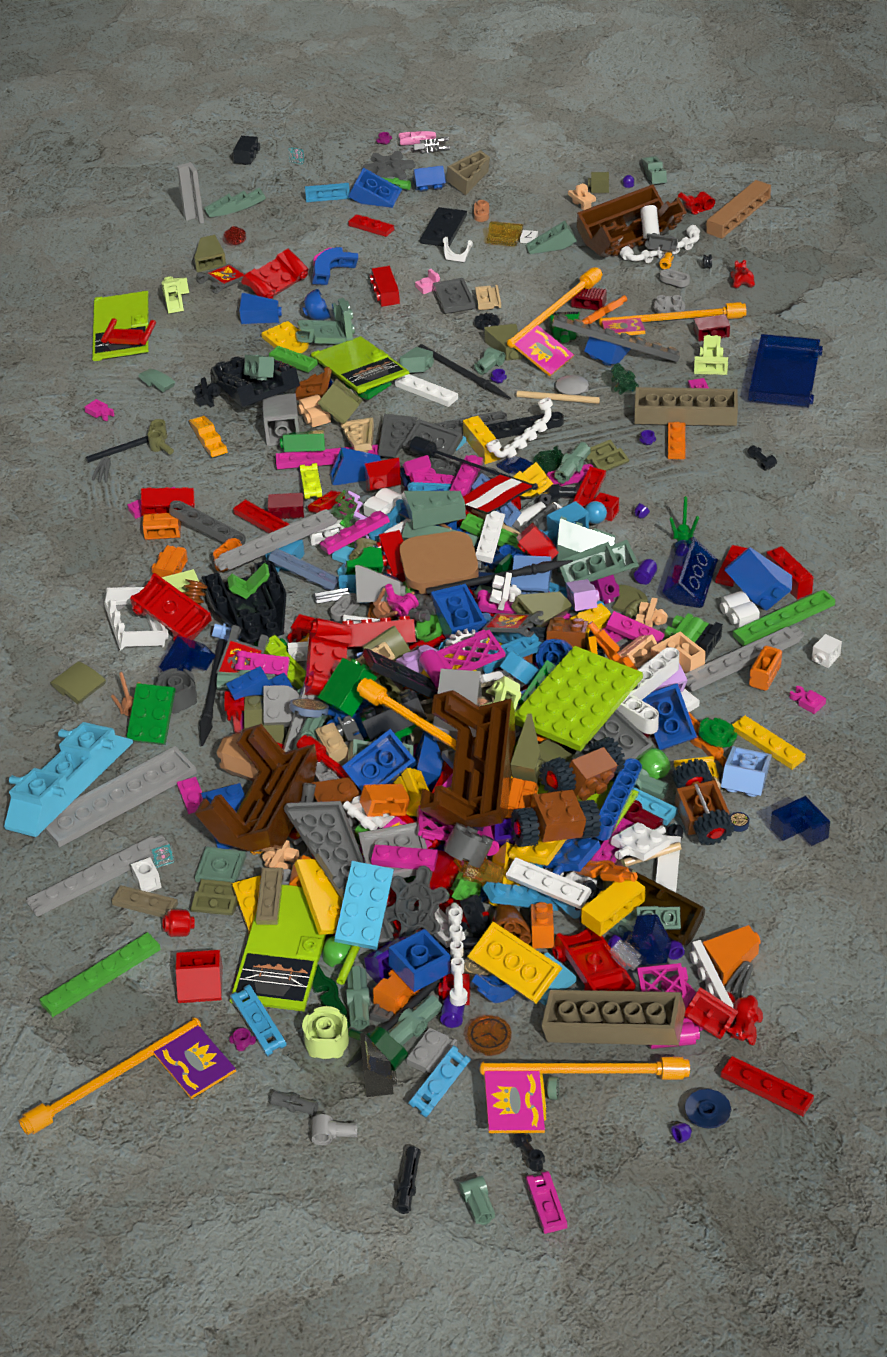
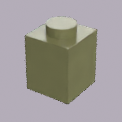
[588,172,609,193]

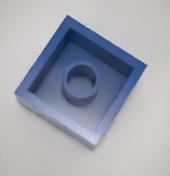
[389,929,451,992]

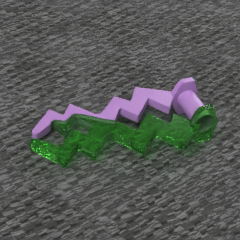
[335,490,369,548]

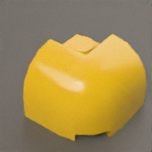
[513,462,553,498]

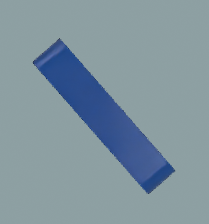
[596,758,642,841]

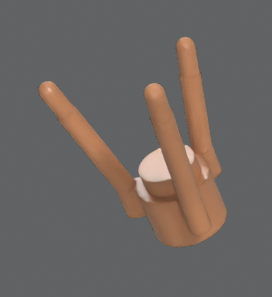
[373,588,415,619]
[111,672,141,716]

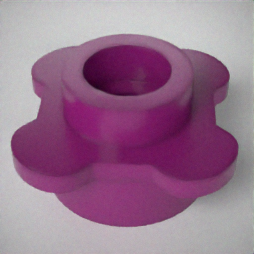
[376,132,392,145]
[229,1028,256,1051]

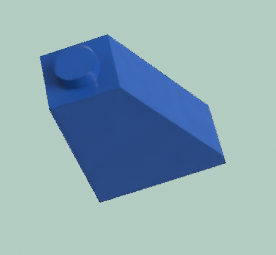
[240,293,282,324]
[330,447,381,485]

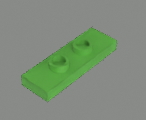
[269,346,318,372]

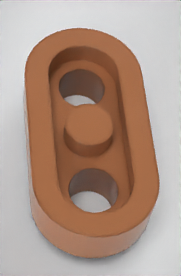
[474,200,489,222]

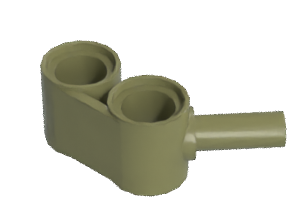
[148,419,174,455]

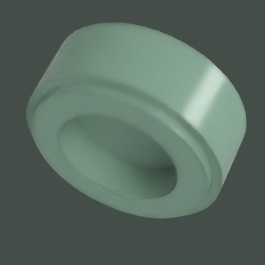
[547,1076,559,1100]

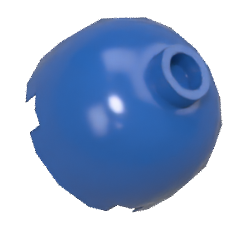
[302,289,331,321]
[536,639,572,669]

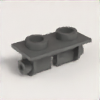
[645,233,678,253]
[524,503,557,531]
[336,716,364,747]

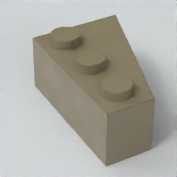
[446,150,490,195]

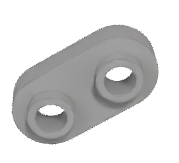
[660,269,690,288]
[330,593,360,622]

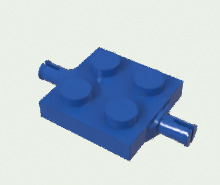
[544,838,601,875]

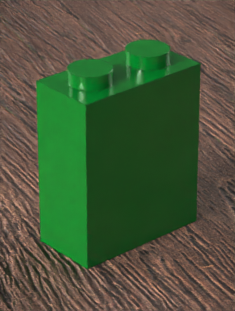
[318,658,377,717]

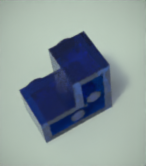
[159,636,216,672]
[770,795,830,846]
[619,914,672,966]

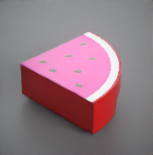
[232,713,244,733]

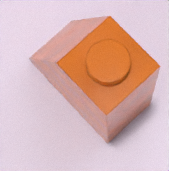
[703,925,761,986]

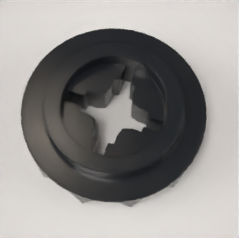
[474,312,500,330]

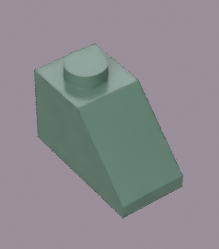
[400,347,434,373]

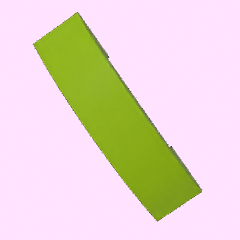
[264,635,306,690]

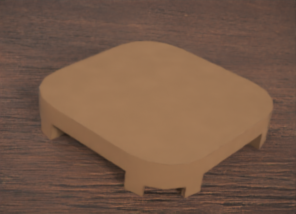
[400,531,479,594]

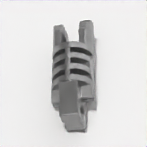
[413,137,450,153]

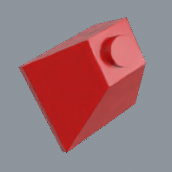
[365,457,401,491]

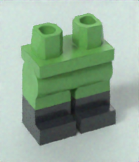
[664,613,723,660]

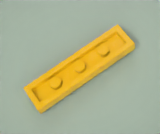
[732,715,806,770]

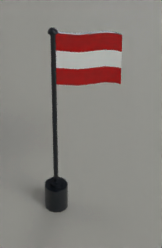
[410,436,538,514]

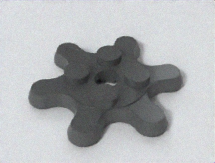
[362,151,416,180]
[385,866,449,937]

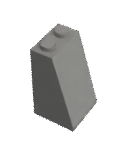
[263,393,300,446]
[433,669,482,742]

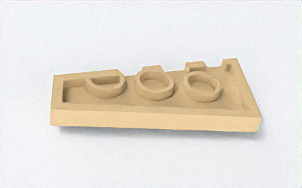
[340,418,374,452]

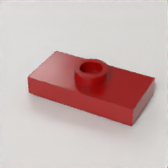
[308,490,345,513]

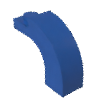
[312,247,358,285]
[472,974,518,1003]

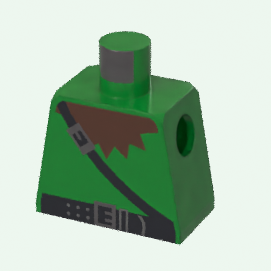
[549,311,580,343]

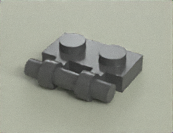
[399,594,437,622]

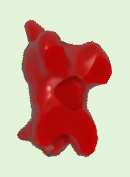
[730,260,755,289]
[726,991,763,1046]

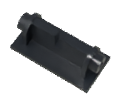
[459,894,491,937]

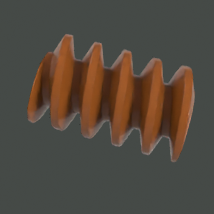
[182,579,207,604]

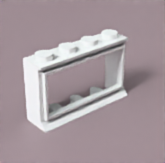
[104,587,168,650]

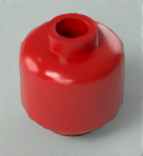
[162,909,195,937]

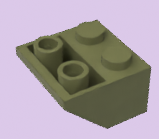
[318,379,363,424]

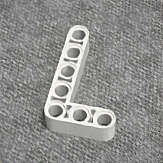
[617,647,679,734]

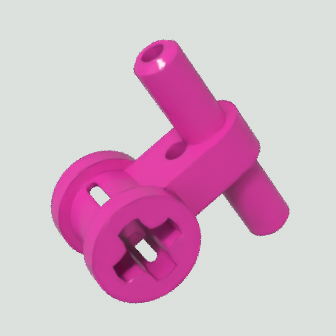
[385,584,419,616]

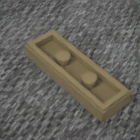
[256,868,284,925]
[112,885,178,918]

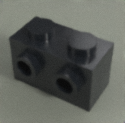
[233,135,260,165]

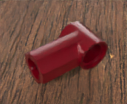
[623,800,664,830]

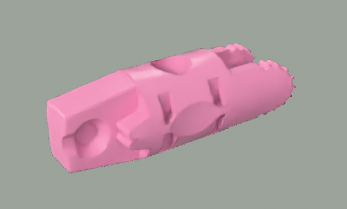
[399,131,436,145]

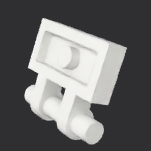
[343,795,395,830]

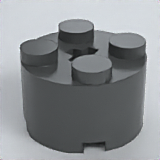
[156,668,197,714]
[443,822,494,868]

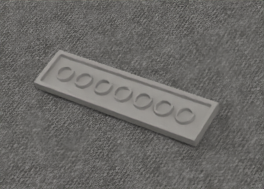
[44,746,197,848]

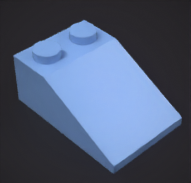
[721,746,772,797]

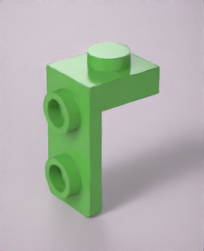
[227,563,270,599]
[451,871,483,900]

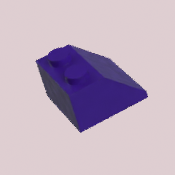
[364,936,410,984]

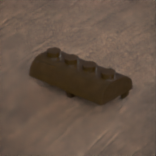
[636,872,705,946]

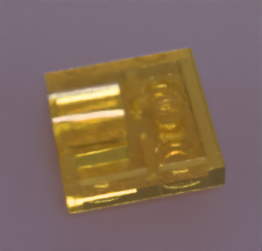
[487,221,523,246]
[454,858,504,887]

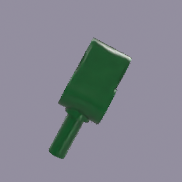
[349,1027,408,1073]

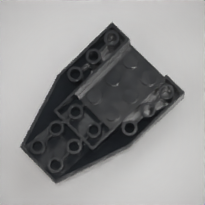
[211,356,300,407]
[201,560,287,644]

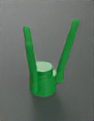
[669,496,699,541]

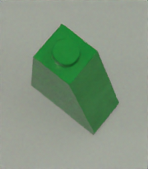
[280,430,325,452]

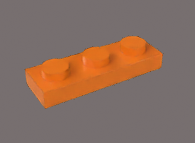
[668,422,685,459]

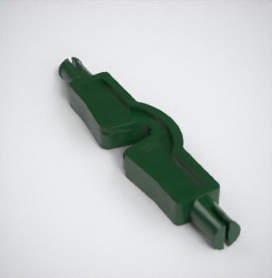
[312,965,351,1028]

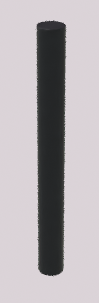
[85,435,149,463]

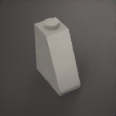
[355,565,406,603]

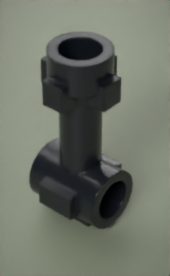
[747,445,777,471]
[513,1133,545,1172]

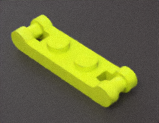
[300,463,322,499]

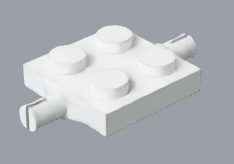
[611,822,670,861]

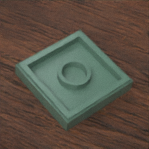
[195,847,246,882]

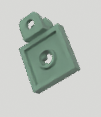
[332,298,355,341]
[295,320,346,345]

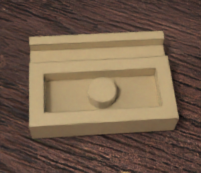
[475,285,501,310]

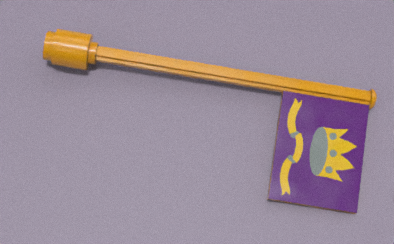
[18,1017,236,1135]

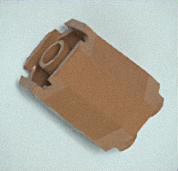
[217,733,285,782]

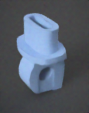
[212,623,240,641]

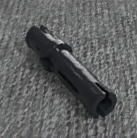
[396,1146,421,1214]

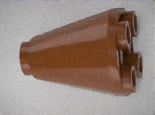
[492,904,532,945]

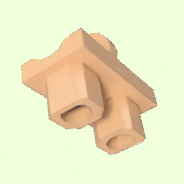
[568,183,596,210]
[636,598,668,628]
[262,840,299,870]

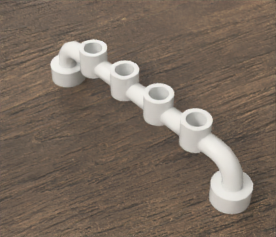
[620,225,700,263]
[486,397,553,458]
[446,903,467,1006]

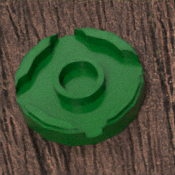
[698,718,737,748]

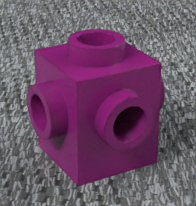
[590,575,620,604]

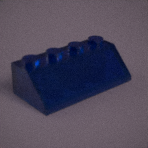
[663,536,718,608]

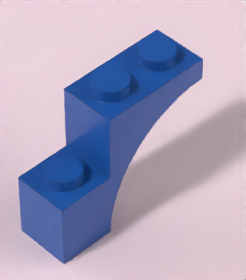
[226,666,293,700]

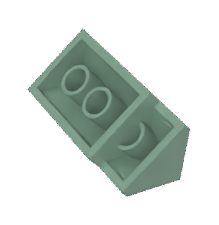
[559,540,639,583]

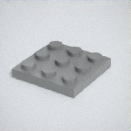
[358,822,433,879]

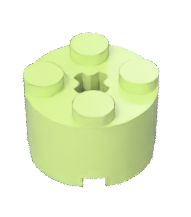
[302,1006,349,1059]

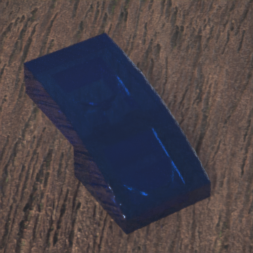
[497,456,533,474]

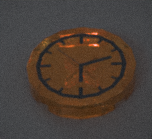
[467,1015,512,1056]

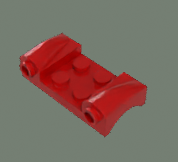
[241,248,309,299]
[130,573,212,647]
[304,618,352,695]
[552,928,636,991]

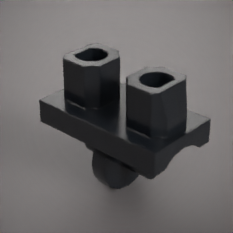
[194,377,221,408]

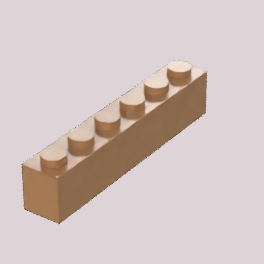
[706,180,771,239]

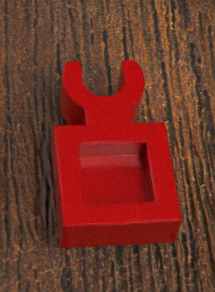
[287,614,315,643]
[224,691,244,721]

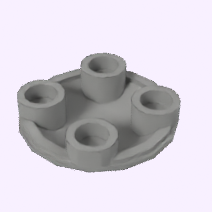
[654,295,685,313]
[556,375,589,395]

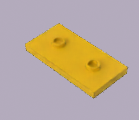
[294,859,343,935]
[467,922,562,1004]

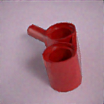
[678,191,715,214]

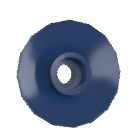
[685,1089,731,1129]

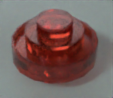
[224,226,246,245]

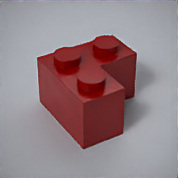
[516,522,559,560]

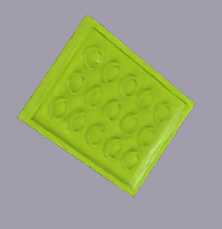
[515,646,643,752]

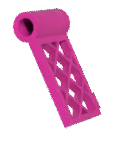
[419,630,506,688]
[417,806,500,856]
[637,963,700,1049]

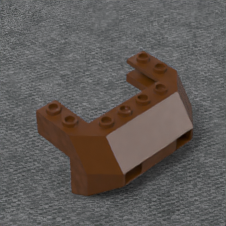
[577,184,687,257]
[420,690,515,828]
[195,724,317,852]

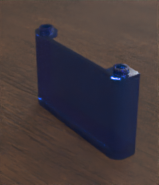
[748,334,823,408]

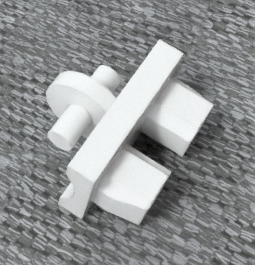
[489,572,521,610]

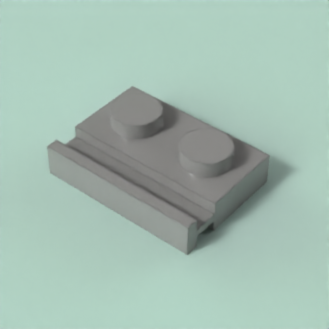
[406,1027,458,1073]

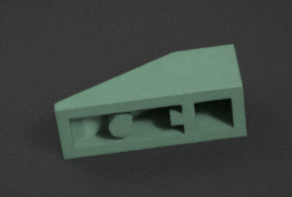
[526,221,577,254]

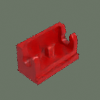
[684,987,738,1040]

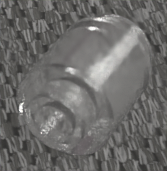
[609,939,642,971]

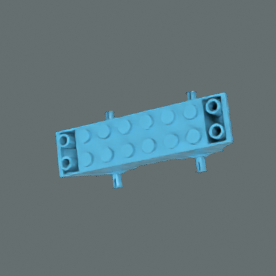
[4,722,133,837]

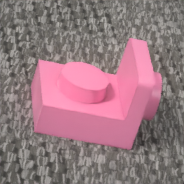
[415,269,440,294]

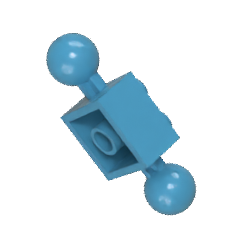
[539,501,607,548]

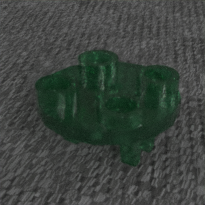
[611,363,639,395]
[533,446,564,475]

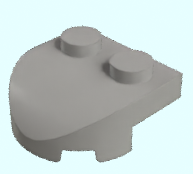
[263,685,300,727]

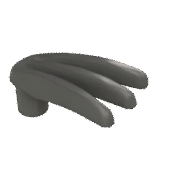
[92,457,111,483]
[725,961,753,997]

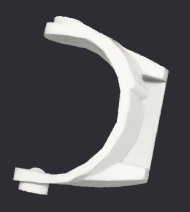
[443,237,473,262]

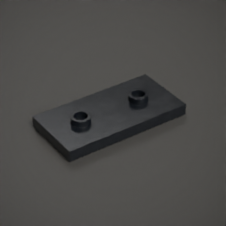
[420,207,467,247]
[362,648,438,699]

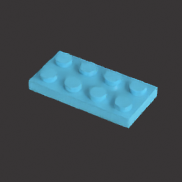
[334,861,394,950]

